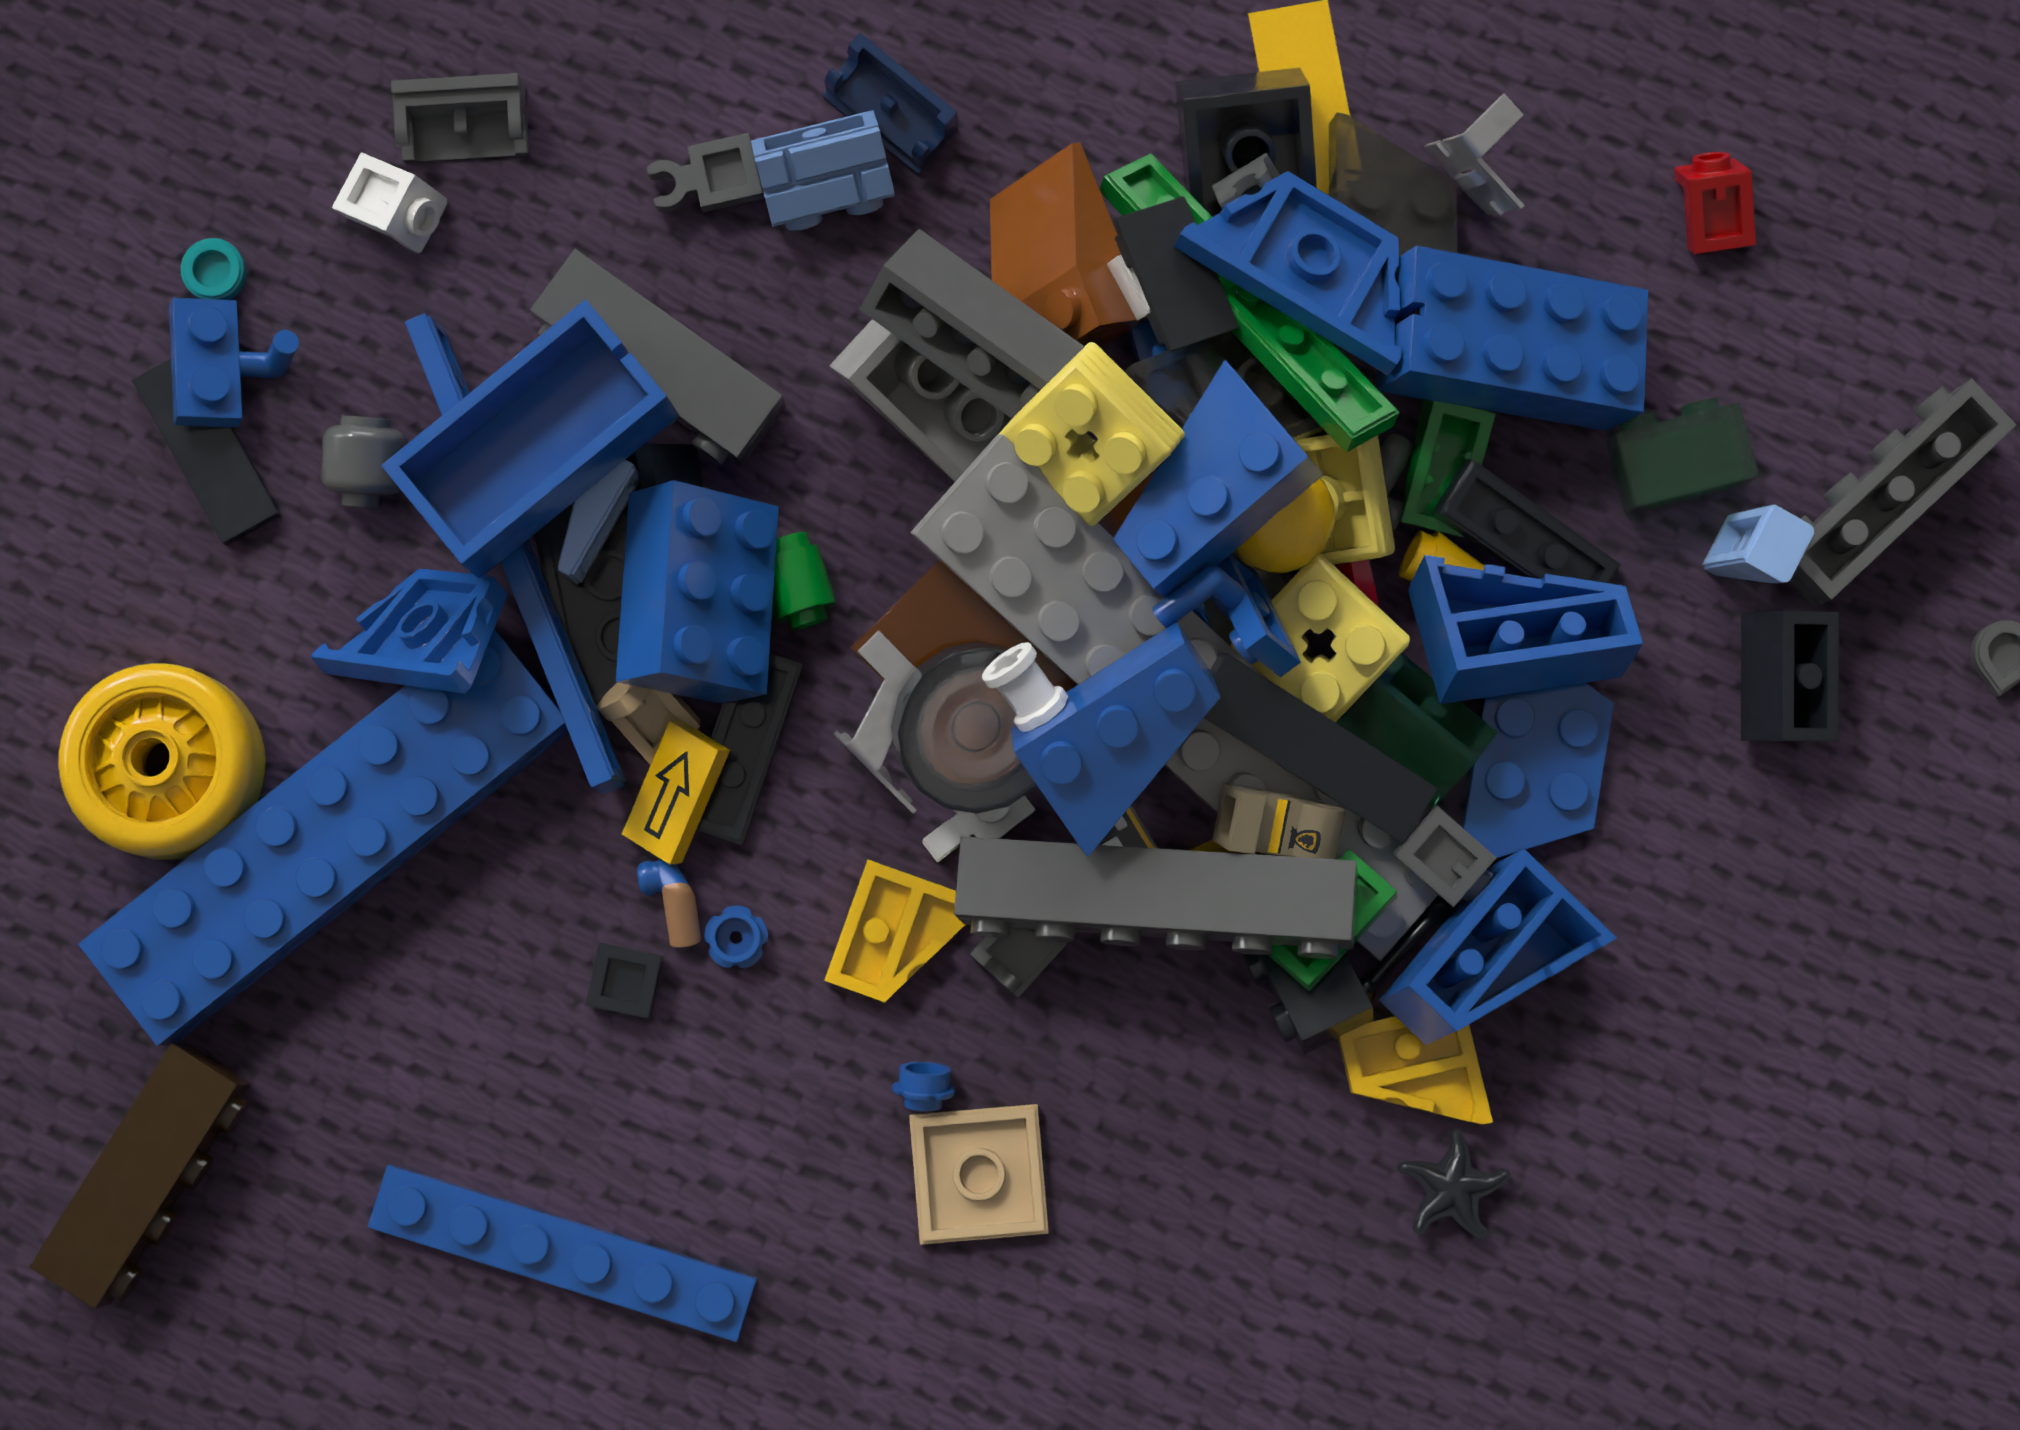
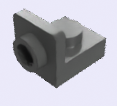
[1392,805,1496,907]

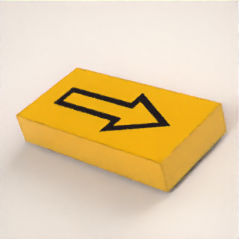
[622,720,730,864]

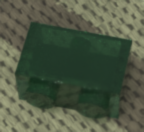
[1606,398,1759,515]
[1337,653,1498,808]

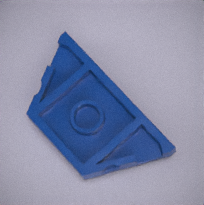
[1173,171,1401,376]
[310,569,508,694]
[1462,683,1614,858]

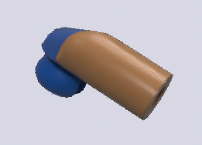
[637,857,701,947]

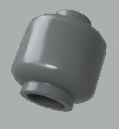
[320,415,407,508]

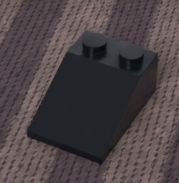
[1175,67,1317,217]

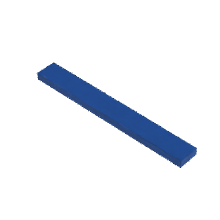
[405,313,626,795]

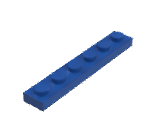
[367,1164,757,1342]

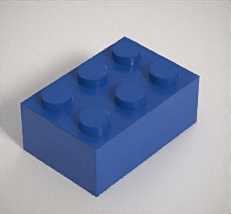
[616,480,779,704]

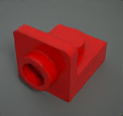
[1674,152,1756,254]

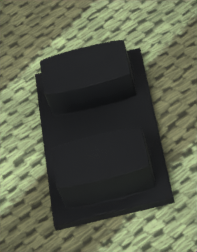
[1113,196,1239,353]

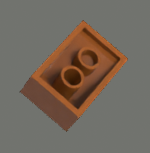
[990,142,1148,348]

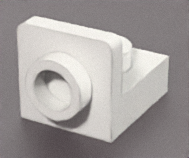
[332,153,448,253]

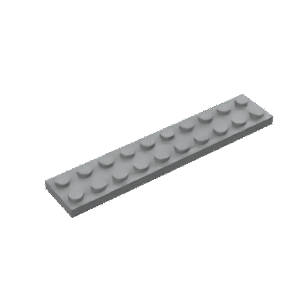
[910,434,1438,961]

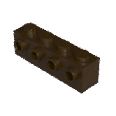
[29,1043,251,1309]

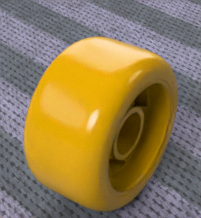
[58,663,266,860]

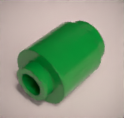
[772,532,837,631]

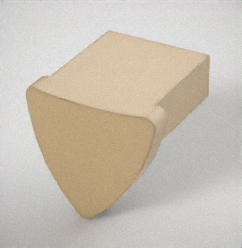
[596,683,700,765]

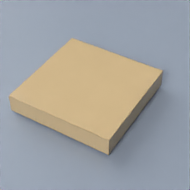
[909,1104,1049,1245]

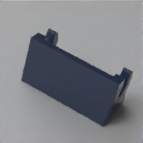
[822,32,958,175]

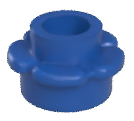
[704,905,768,968]
[892,1062,955,1111]

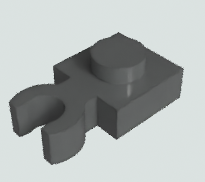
[646,133,764,213]

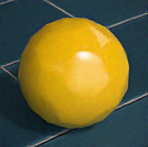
[1233,478,1334,573]

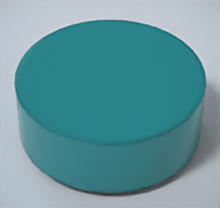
[181,238,247,300]

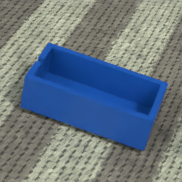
[1377,245,1648,431]
[381,299,679,579]

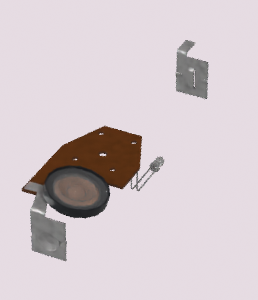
[834,94,1525,814]

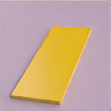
[1248,0,1365,197]

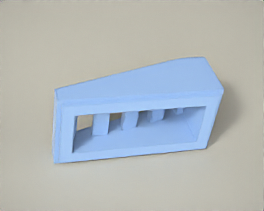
[558,460,640,584]
[1702,504,1814,583]

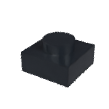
[585,942,664,1019]

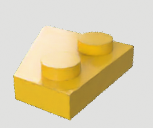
[824,860,965,1002]
[1338,1016,1493,1125]

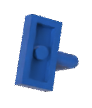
[169,298,299,428]
[1152,553,1301,678]

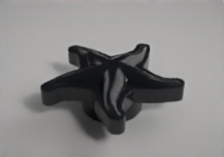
[1397,1128,1511,1239]

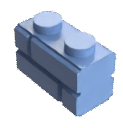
[751,110,895,230]

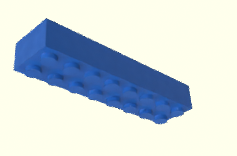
[78,627,569,1046]

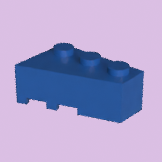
[1113,360,1324,597]
[1408,555,1643,704]
[1011,622,1220,858]
[1379,849,1617,1045]

